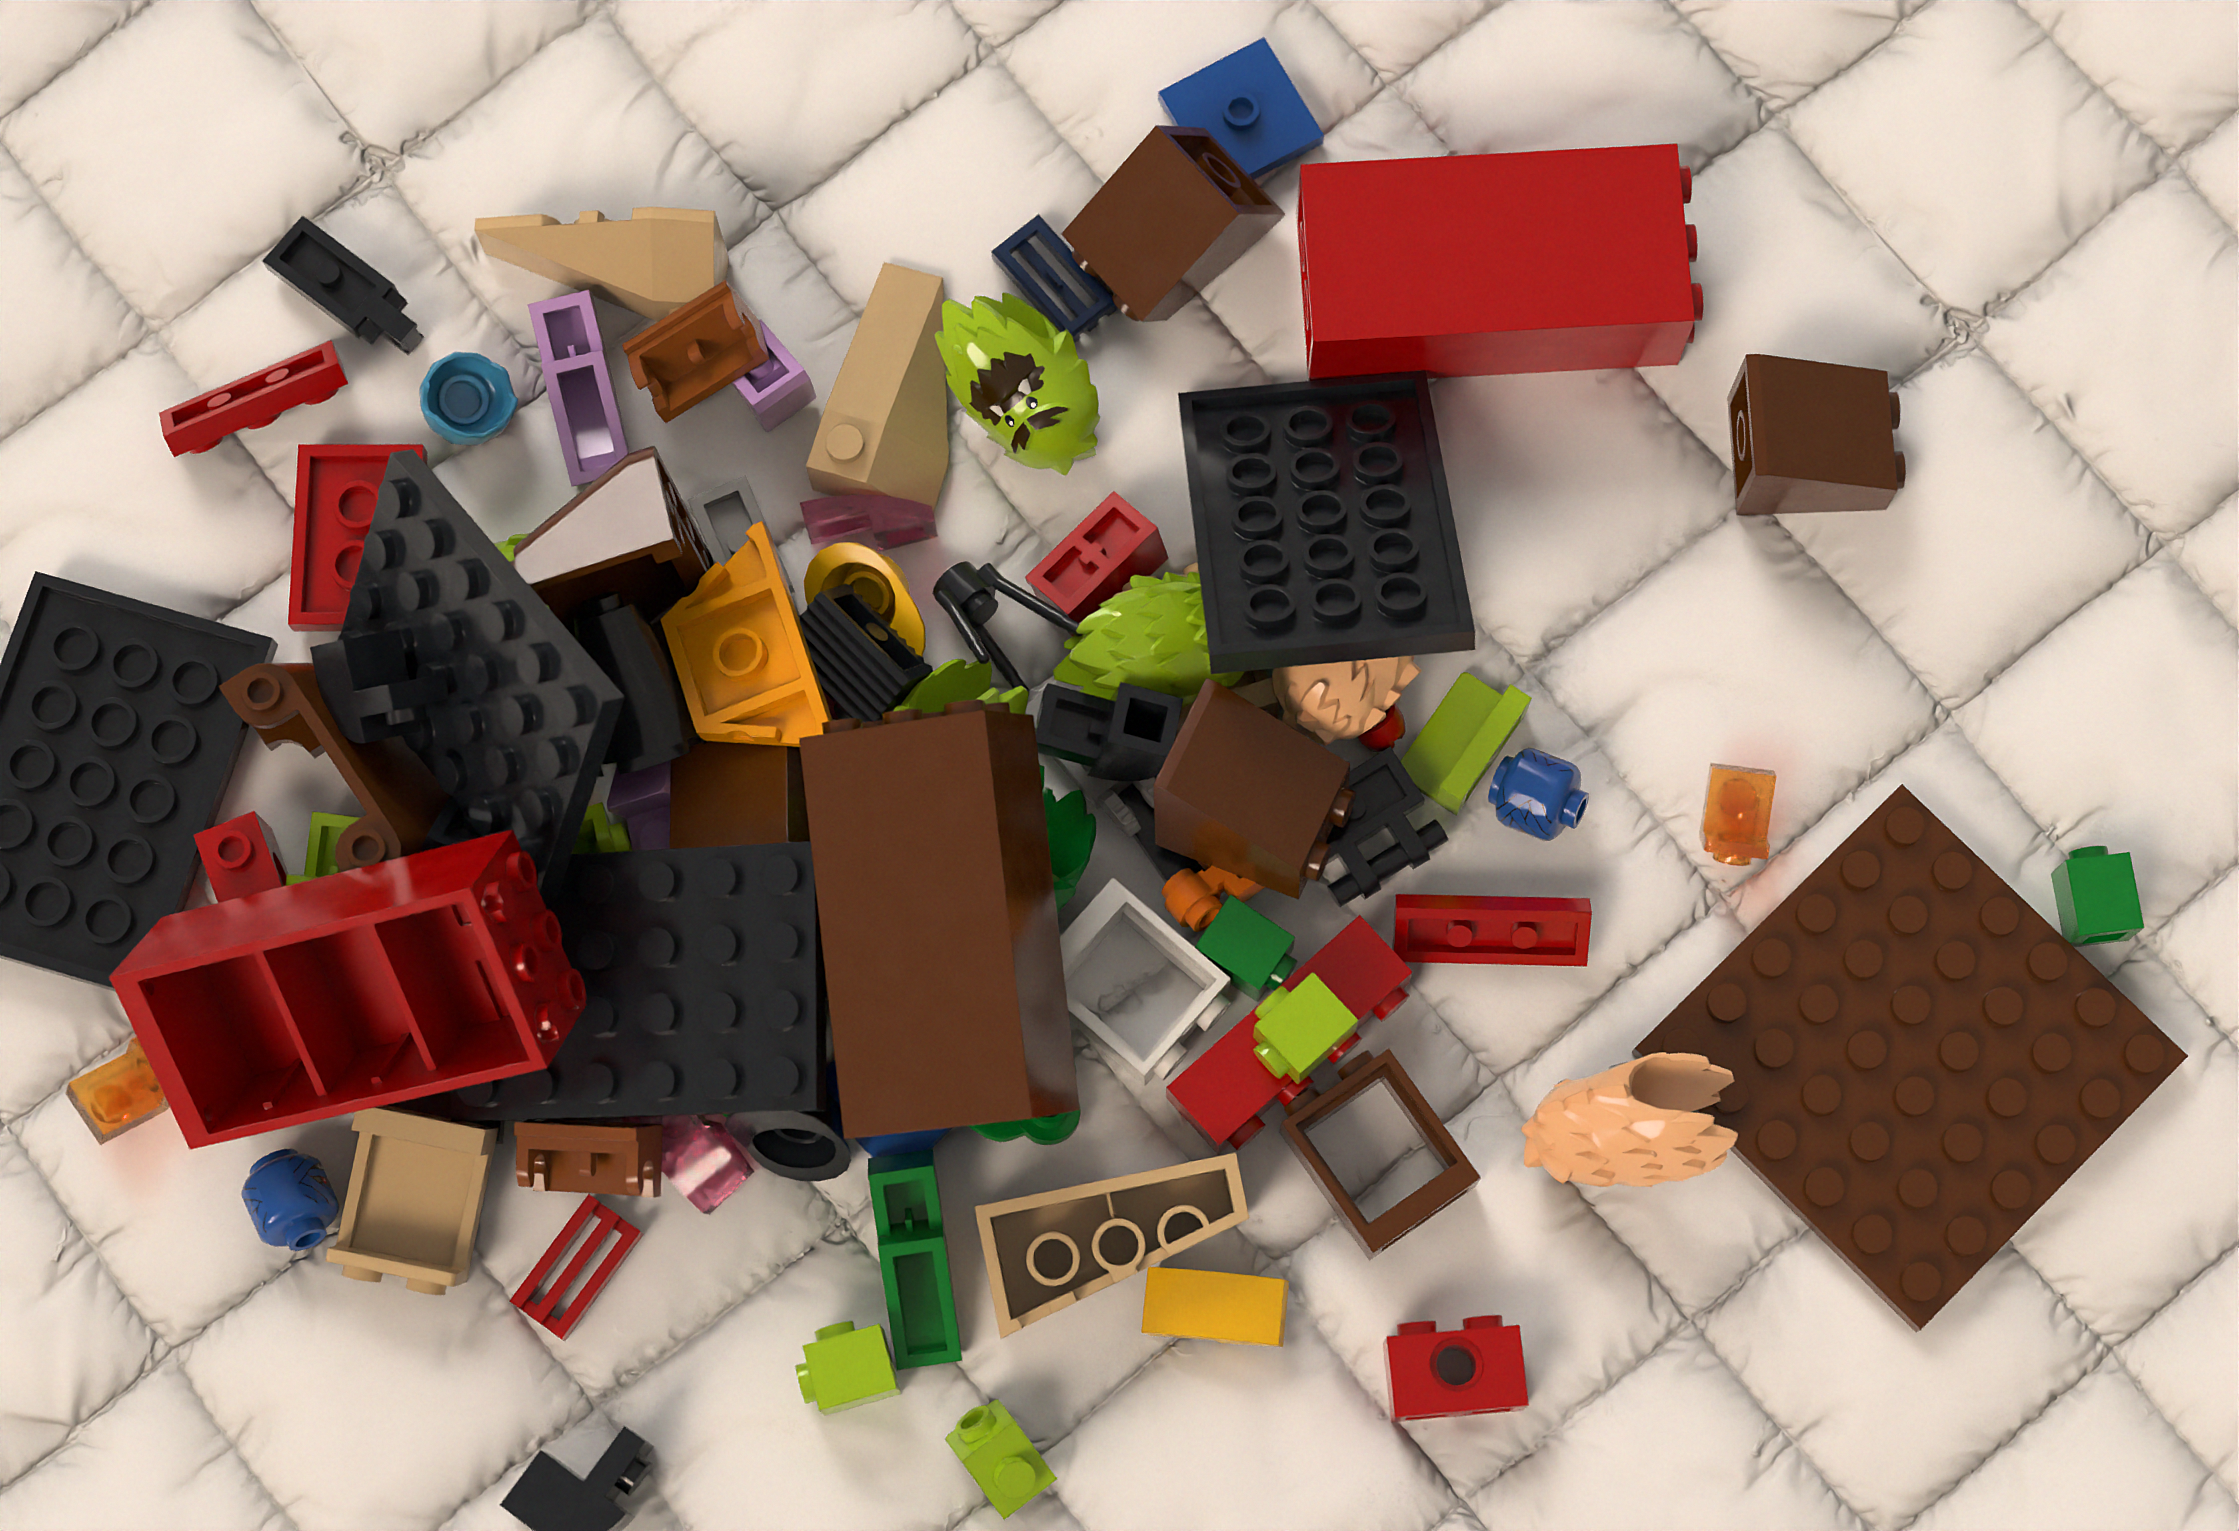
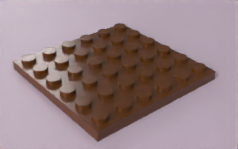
[1632,784,2188,1332]

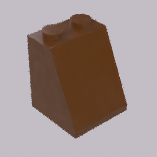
[1061,125,1286,322]
[1727,354,1906,515]
[1153,678,1356,900]
[669,741,810,849]

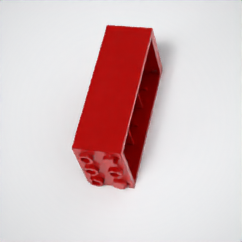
[1296,143,1703,381]
[109,830,587,1150]

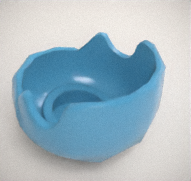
[419,352,518,446]

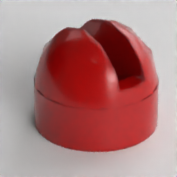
[1357,703,1406,752]

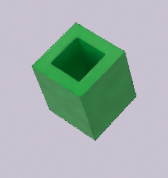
[2051,846,2144,947]
[1195,894,1298,1002]

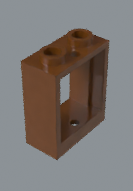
[1279,1049,1481,1261]

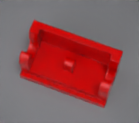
[1025,491,1169,637]

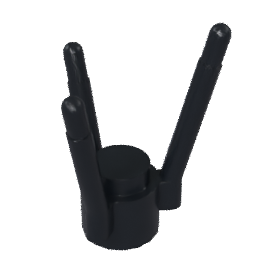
[933,561,1083,694]

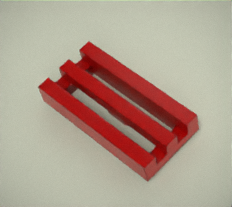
[509,1194,644,1341]

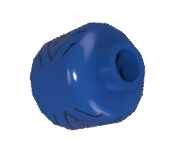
[1488,748,1589,841]
[241,1149,339,1251]

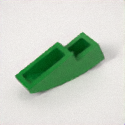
[868,1149,962,1370]

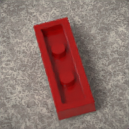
[159,340,349,457]
[1392,894,1592,967]

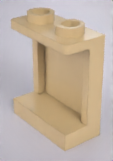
[325,1105,498,1295]

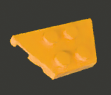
[660,521,833,747]

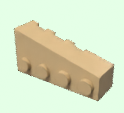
[974,1153,1249,1339]

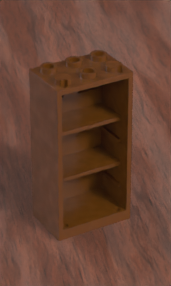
[799,700,1080,1139]

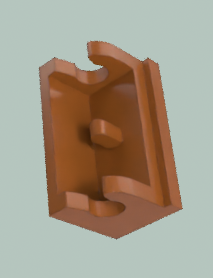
[622,279,770,423]
[514,1119,663,1198]

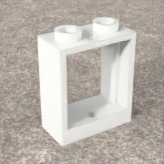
[1060,878,1231,1086]

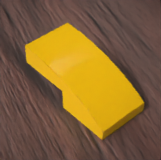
[1141,1267,1289,1347]

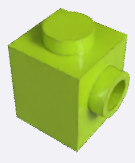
[1253,972,1359,1085]
[795,1321,901,1416]

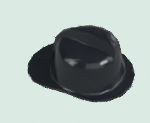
[725,1094,852,1182]

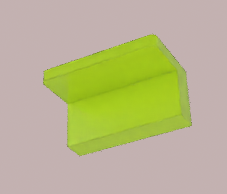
[1400,672,1532,816]

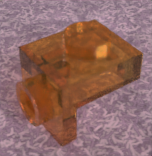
[1699,763,1777,866]
[65,1036,169,1145]

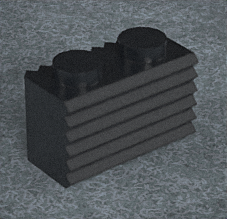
[799,584,933,722]

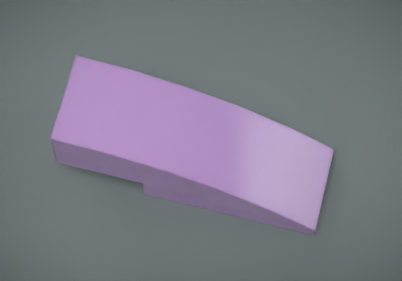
[528,290,629,487]

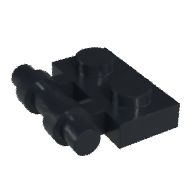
[1326,746,1449,907]

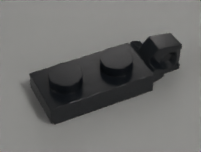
[262,216,424,355]

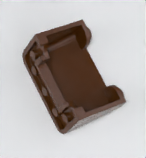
[509,446,714,665]
[218,663,450,872]

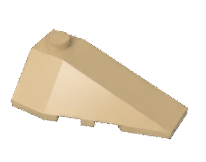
[474,207,729,322]
[806,262,949,522]

